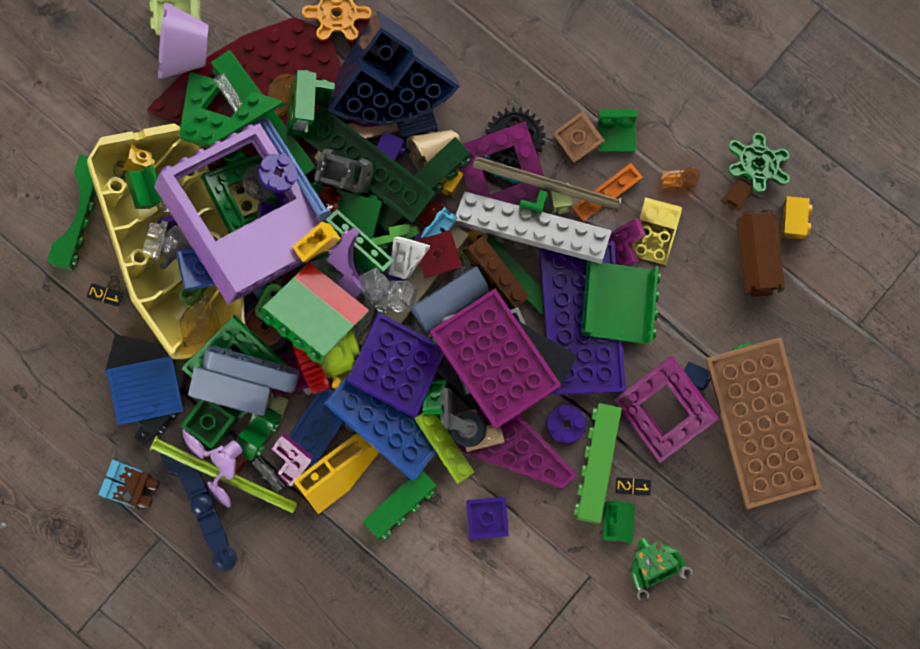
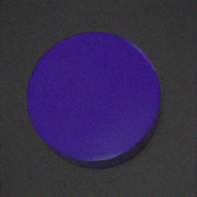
[157,215,178,232]

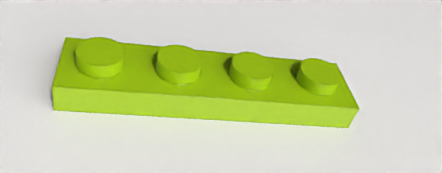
[414,413,474,484]

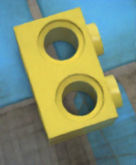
[229,180,260,219]

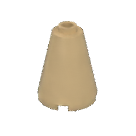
[406,130,460,171]

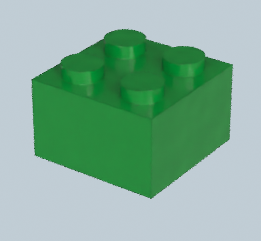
[180,399,238,450]

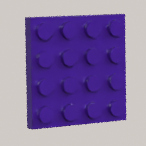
[346,313,444,417]

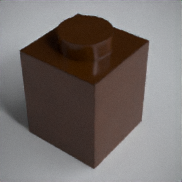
[723,178,753,211]

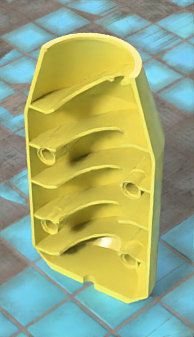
[87,124,245,359]

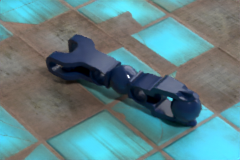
[160,450,237,572]

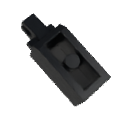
[134,412,181,446]

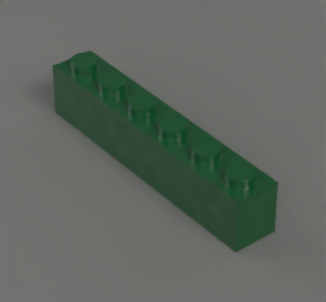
[378,137,474,233]

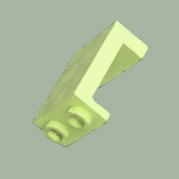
[150,0,201,35]

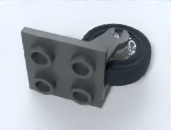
[441,388,487,447]

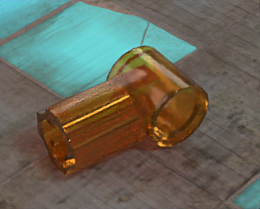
[661,167,700,189]

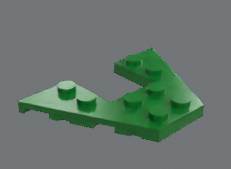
[179,72,285,149]

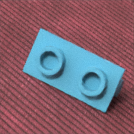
[421,207,457,238]

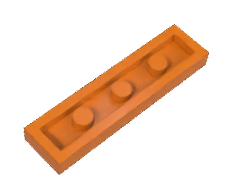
[572,163,643,223]

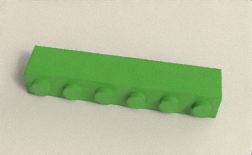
[574,403,622,524]

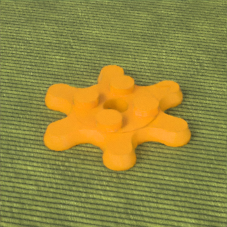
[302,0,372,41]

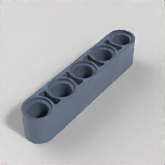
[202,346,299,392]

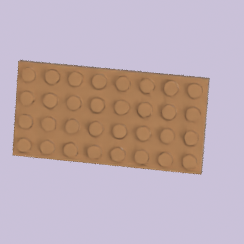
[705,337,821,509]

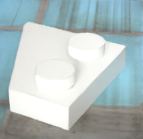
[389,236,430,279]

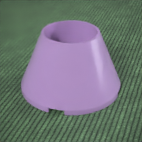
[158,3,209,79]

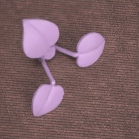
[182,429,242,508]

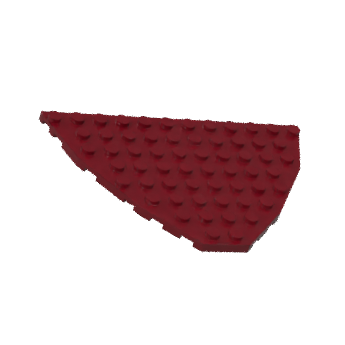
[147,17,353,193]

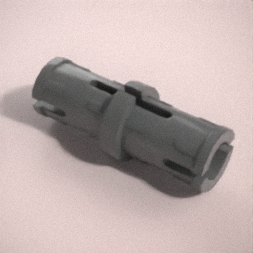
[251,456,285,494]

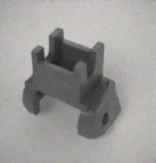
[314,149,373,194]

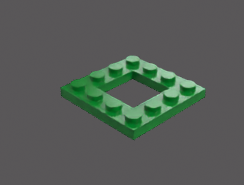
[200,155,276,234]
[182,315,290,421]

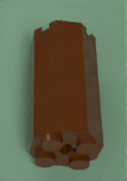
[736,210,785,297]

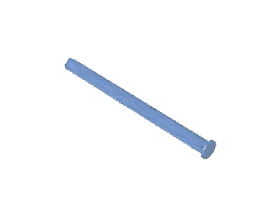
[258,117,331,221]

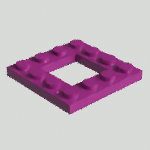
[462,122,550,205]
[614,356,719,463]

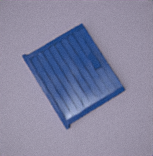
[105,356,183,425]

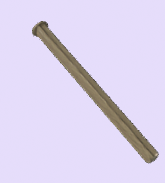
[473,157,622,212]

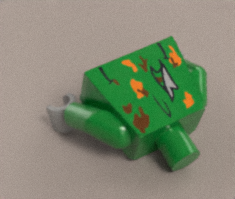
[632,538,693,601]

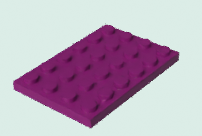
[430,289,561,430]

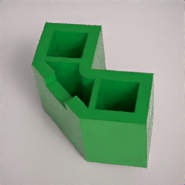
[235,407,282,462]

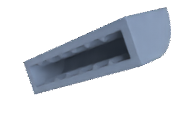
[409,266,488,334]
[188,366,272,416]

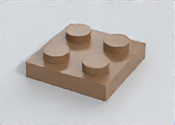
[553,111,605,164]

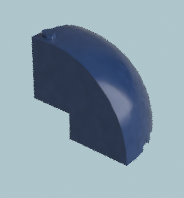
[328,11,460,125]

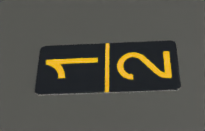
[87,284,123,307]
[616,477,651,495]

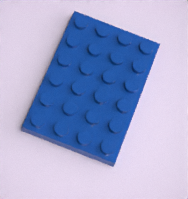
[324,372,451,481]

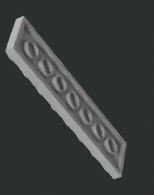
[454,191,612,264]

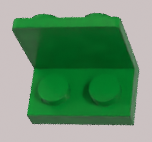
[598,109,637,152]

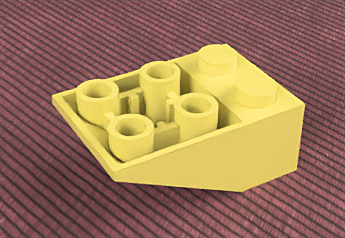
[632,197,682,265]

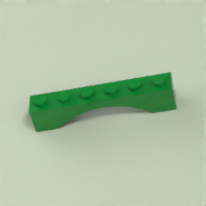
[47,154,97,271]

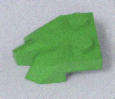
[371,224,419,255]

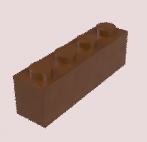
[462,236,529,310]

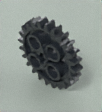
[485,107,546,167]

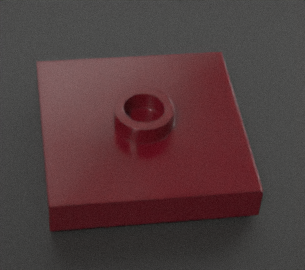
[416,230,462,278]

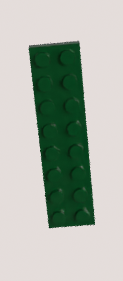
[302,105,437,224]

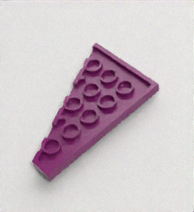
[450,407,577,489]

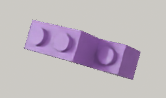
[327,227,367,300]

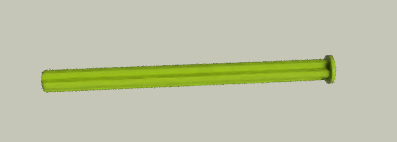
[150,436,297,513]

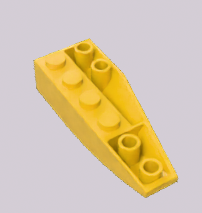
[293,433,380,514]

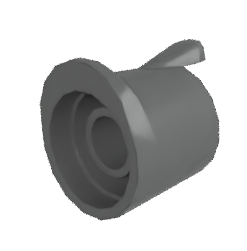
[155,225,192,269]

